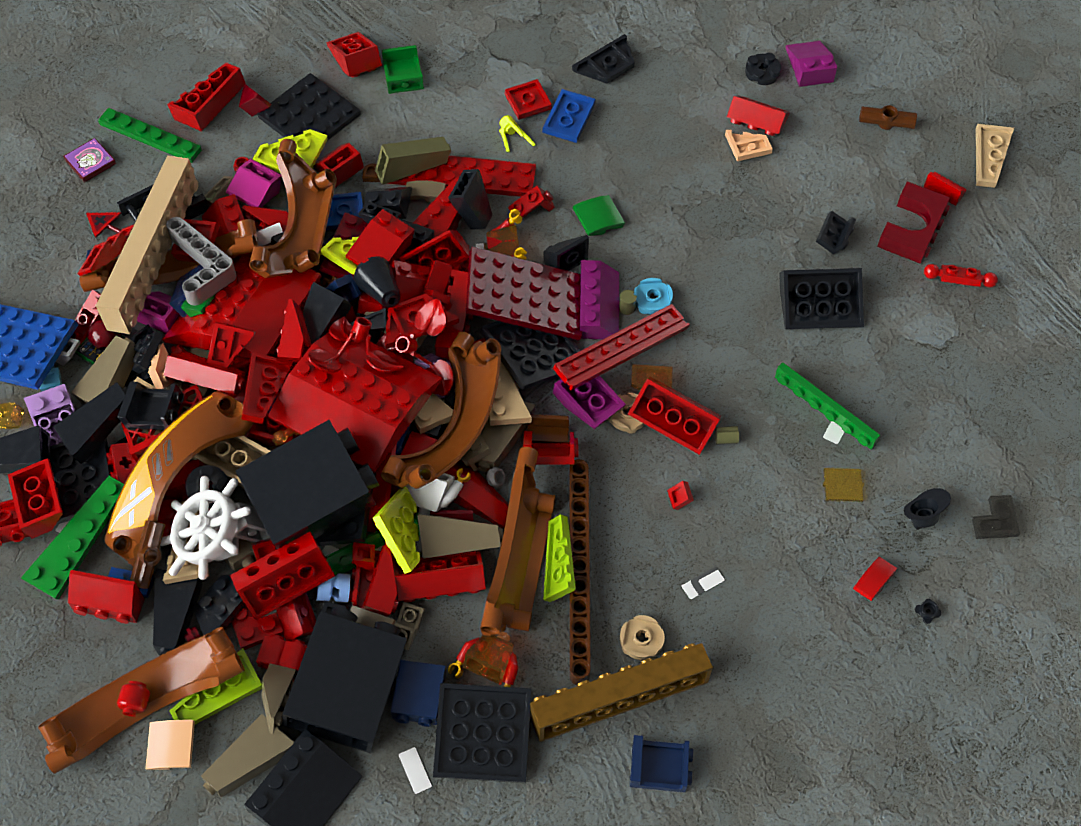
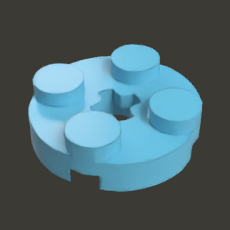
[634,278,673,314]

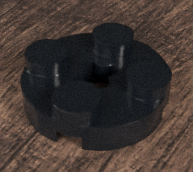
[745,53,781,85]
[185,465,229,508]

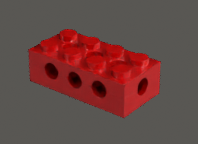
[230,532,335,620]

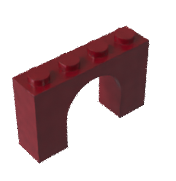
[877,181,950,264]

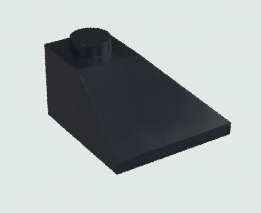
[543,235,589,271]

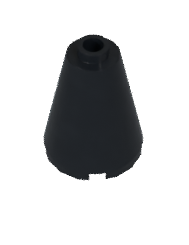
[354,256,400,308]

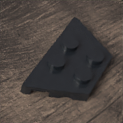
[572,34,635,84]
[193,575,246,635]

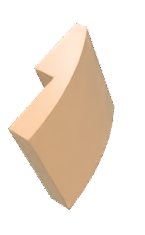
[146,720,195,770]

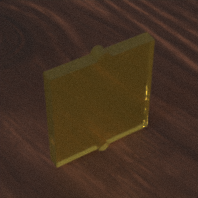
[823,468,864,502]

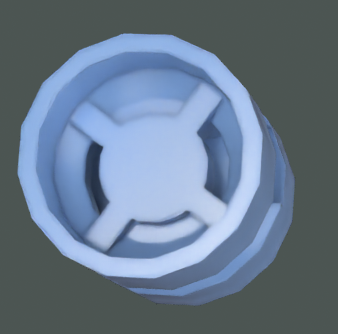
[317,573,350,603]

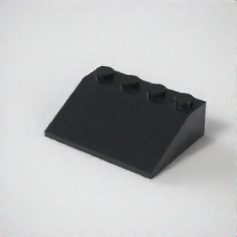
[779,268,864,330]
[244,729,362,826]

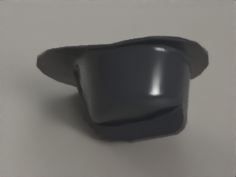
[903,488,951,530]

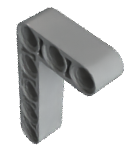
[166,217,237,306]

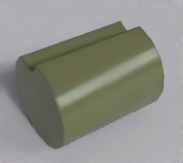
[619,290,637,315]
[715,426,739,444]

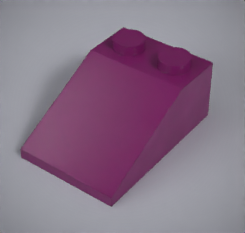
[785,41,837,87]
[553,376,626,430]

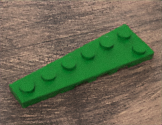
[21,476,124,600]

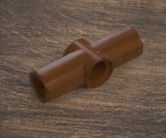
[859,105,917,130]
[130,520,166,589]

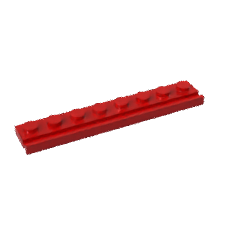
[553,304,690,391]

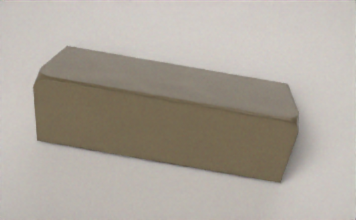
[204,176,234,207]

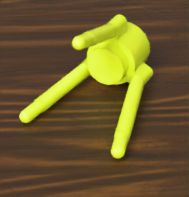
[499,115,536,152]

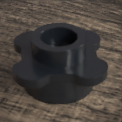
[915,599,941,624]

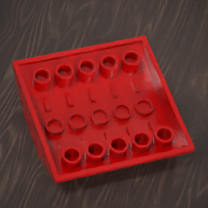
[162,253,322,358]
[268,333,442,473]

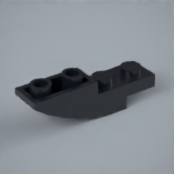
[358,202,435,248]

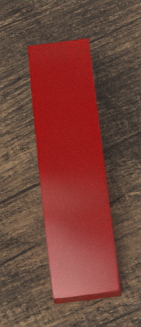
[77,224,134,276]

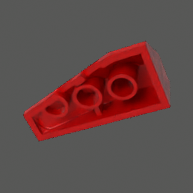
[445,460,509,529]

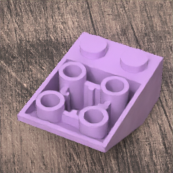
[24,384,76,446]

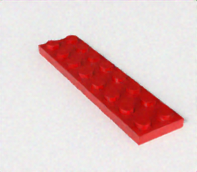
[387,156,536,197]

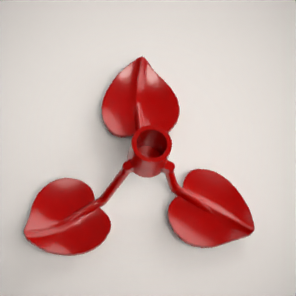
[376,299,454,396]
[308,316,404,373]

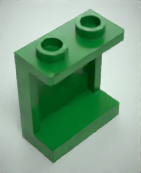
[382,45,424,94]

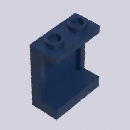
[391,660,446,727]
[630,735,693,792]

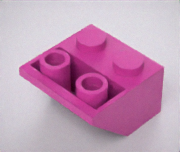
[226,159,282,208]
[137,291,180,333]

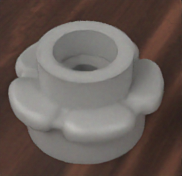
[486,467,505,488]

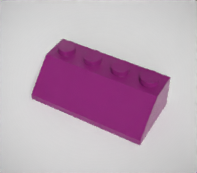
[580,260,619,339]

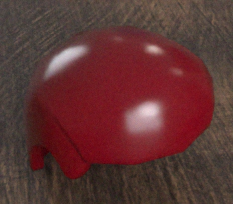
[87,319,121,349]

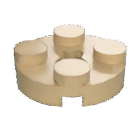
[608,393,645,433]
[620,615,665,660]

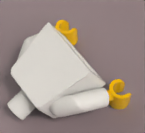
[406,468,471,515]

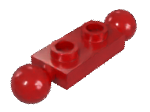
[924,264,998,288]

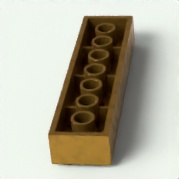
[530,643,713,742]

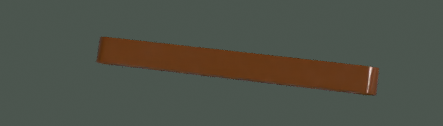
[569,459,590,685]

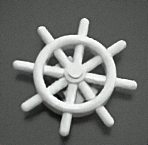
[160,476,251,580]

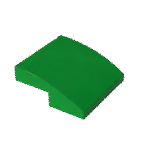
[573,195,625,236]

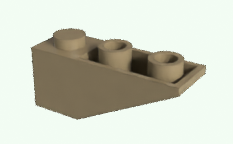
[262,664,296,734]

